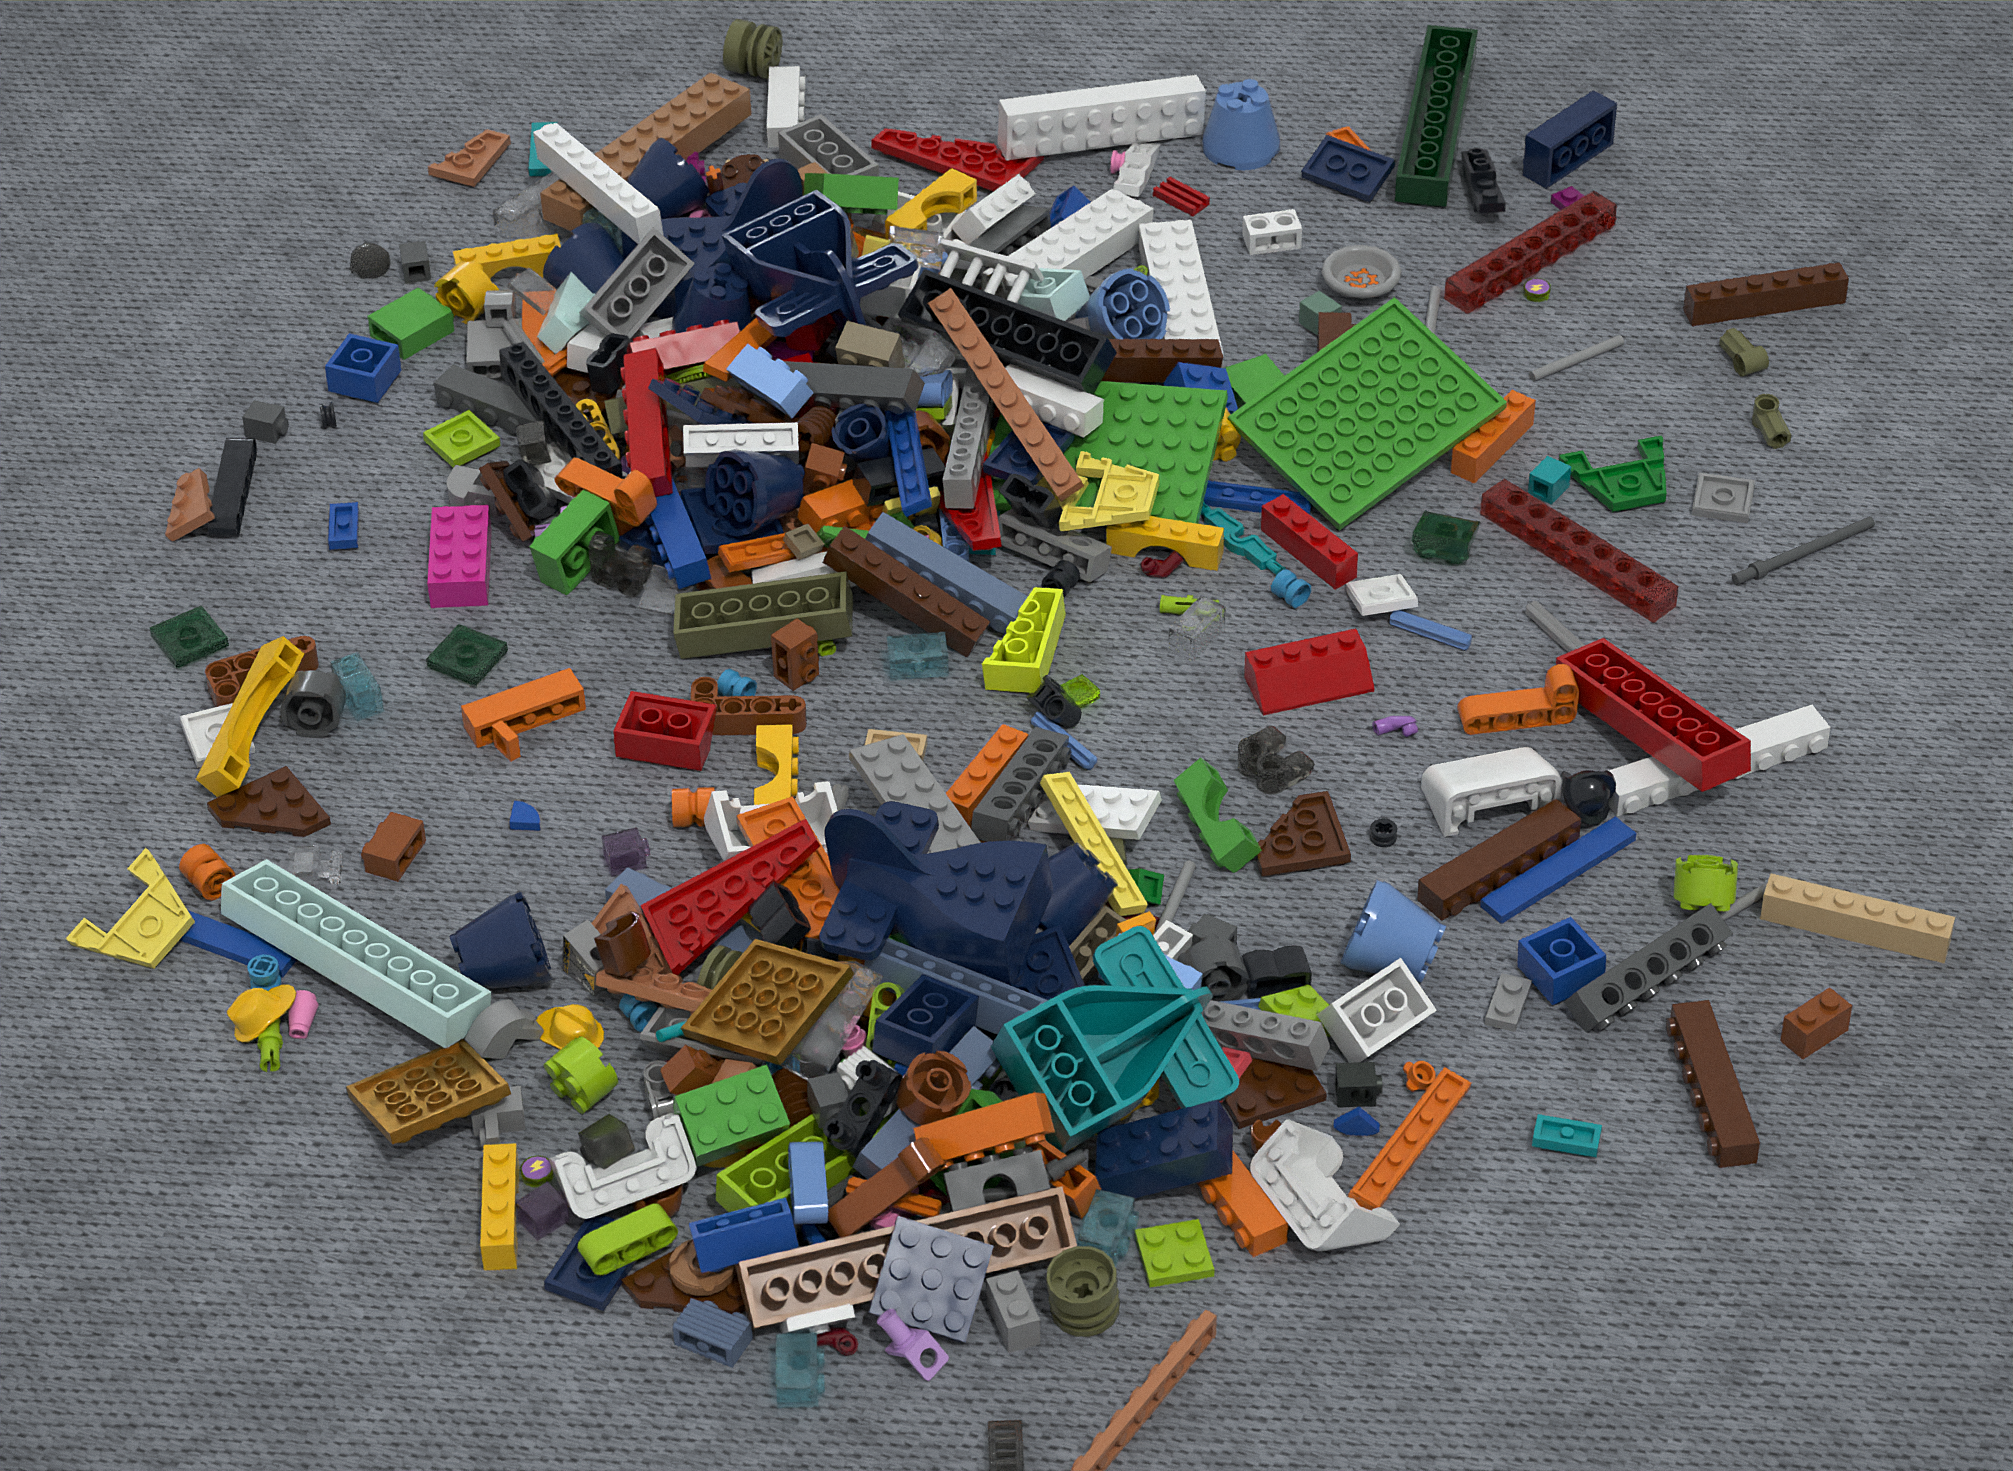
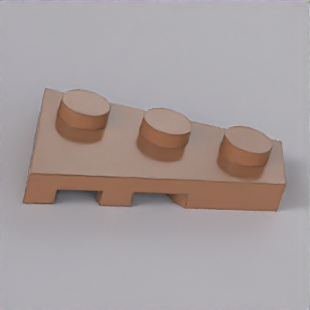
[428,129,511,187]
[165,468,215,541]

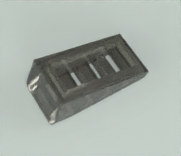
[988,1420,1024,1471]

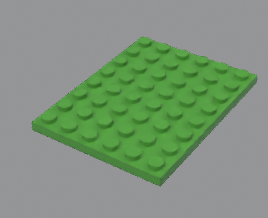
[1228,297,1507,531]
[989,381,1228,524]

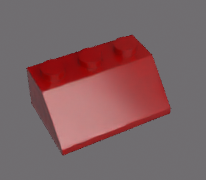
[613,691,717,771]

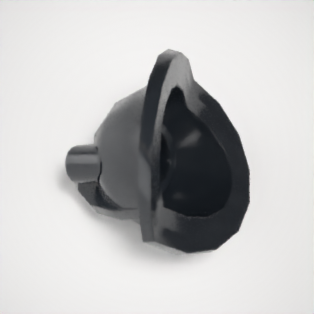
[1560,770,1616,825]

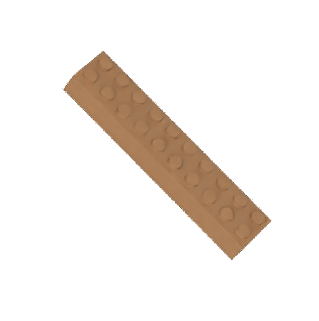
[540,73,752,231]
[735,1186,1077,1331]

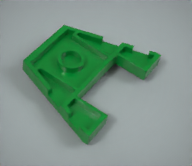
[1558,435,1667,512]

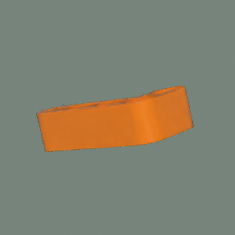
[554,457,657,527]
[1457,664,1579,735]

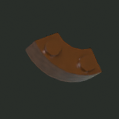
[594,911,651,978]

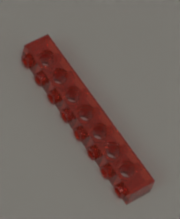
[1444,191,1617,314]
[1480,478,1679,623]

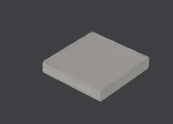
[1692,473,1755,523]

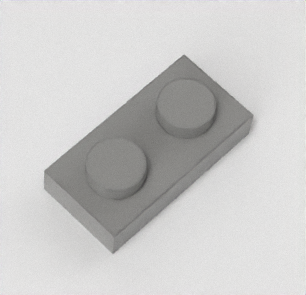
[1485,973,1532,1032]

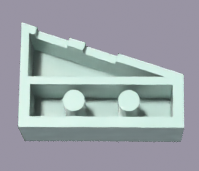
[537,272,595,354]

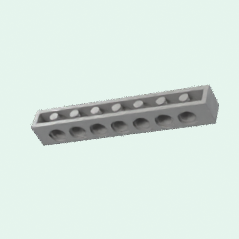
[943,366,996,508]

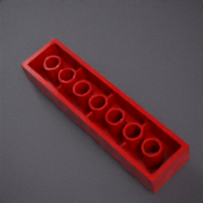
[1556,638,1751,792]

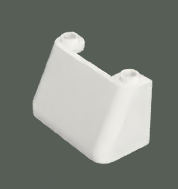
[1421,747,1562,837]
[704,782,838,861]
[549,1113,696,1219]
[1250,1119,1400,1251]

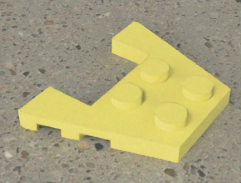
[1059,451,1160,531]
[66,848,195,968]

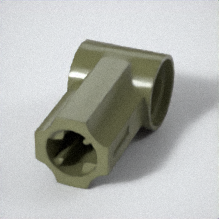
[1719,328,1769,377]
[1752,394,1791,449]

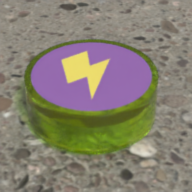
[1523,278,1551,302]
[520,1155,554,1188]

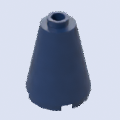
[832,404,893,463]

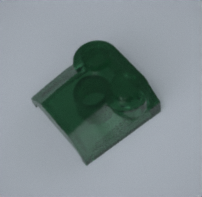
[1412,510,1480,564]

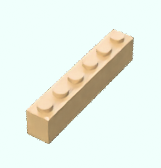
[1760,873,1955,963]

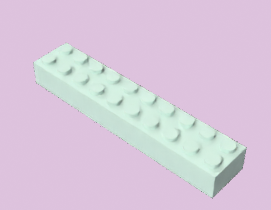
[221,859,491,1049]

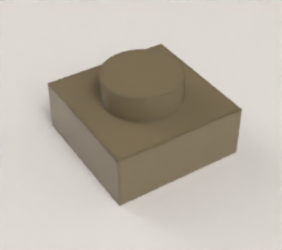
[783,524,824,560]

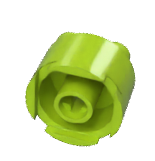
[1673,855,1738,911]
[543,1037,618,1114]

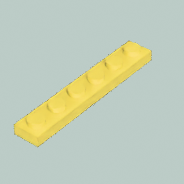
[1040,772,1148,916]

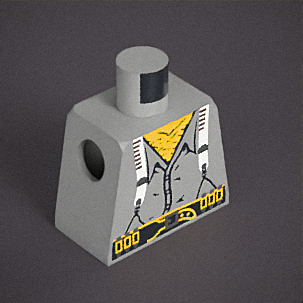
[562,920,618,996]

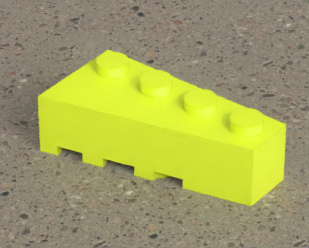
[982,587,1066,693]

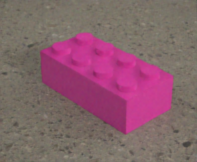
[427,505,492,608]

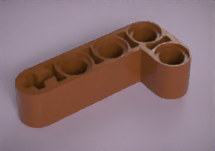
[205,636,319,707]
[690,676,807,735]
[828,1137,946,1238]

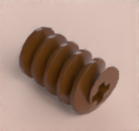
[796,406,837,453]
[771,1067,812,1128]

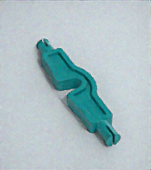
[1201,501,1286,575]

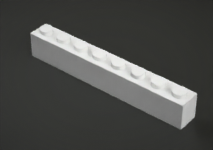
[533,123,664,244]
[1608,705,1830,816]

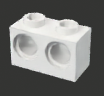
[1242,209,1302,255]

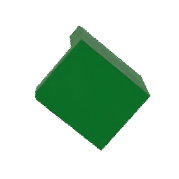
[1128,868,1164,905]

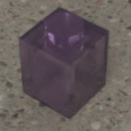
[602,827,650,877]
[516,1182,569,1241]

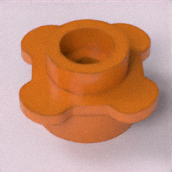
[1403,1061,1436,1092]

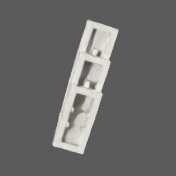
[1113,143,1160,197]

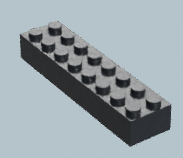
[897,269,1117,395]

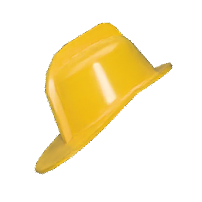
[227,985,296,1043]
[536,1004,604,1050]

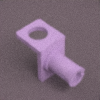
[877,1309,949,1381]

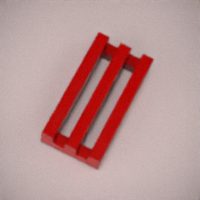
[1153,177,1210,217]

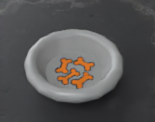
[1321,245,1402,299]

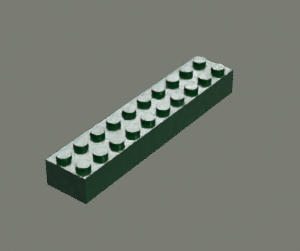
[1395,25,1478,207]

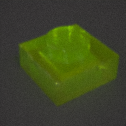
[1061,674,1100,708]

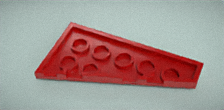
[871,128,1044,192]
[938,447,1002,551]
[640,818,820,975]

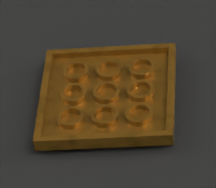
[681,939,855,1065]
[346,1039,511,1145]

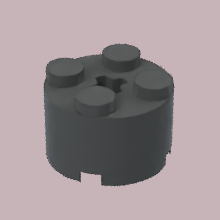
[280,670,346,738]
[1177,934,1249,1001]

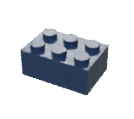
[872,974,979,1066]

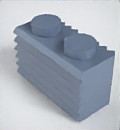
[673,1298,753,1368]

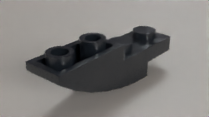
[1461,148,1505,214]

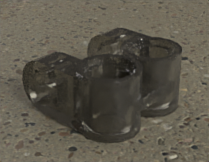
[589,531,654,598]
[1237,726,1315,795]

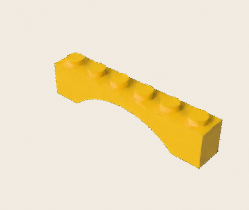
[196,636,304,797]

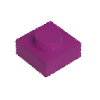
[1551,186,1588,215]

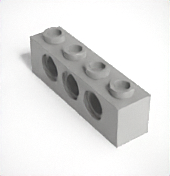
[998,509,1112,582]
[1201,1000,1330,1071]

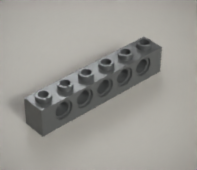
[971,727,1071,842]
[1564,903,1733,1033]

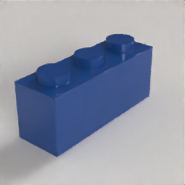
[689,1198,799,1273]

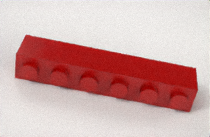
[620,348,673,497]

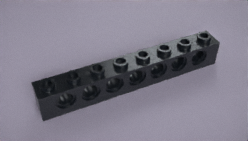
[499,341,623,479]

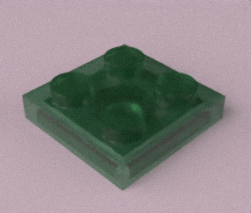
[149,605,229,668]
[426,624,508,686]

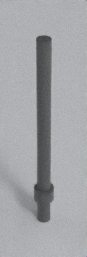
[1732,516,1875,585]

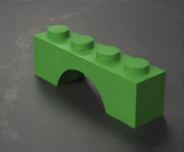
[1174,758,1262,873]

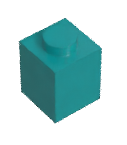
[1528,456,1571,505]

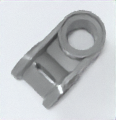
[643,1060,677,1120]

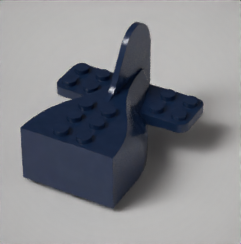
[621,158,803,320]
[722,190,919,337]
[819,801,1053,986]

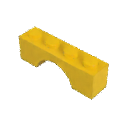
[885,168,977,247]
[453,234,561,279]
[1106,516,1224,571]
[754,725,799,805]
[480,1143,520,1271]

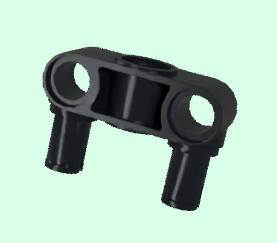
[823,1060,903,1158]

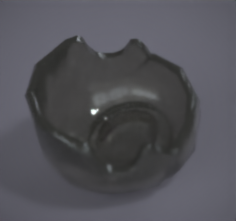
[350,242,391,279]

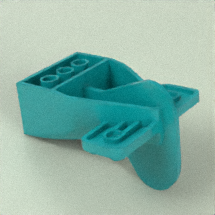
[991,926,1239,1153]

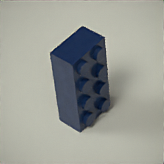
[1523,90,1617,189]
[1095,1099,1233,1204]

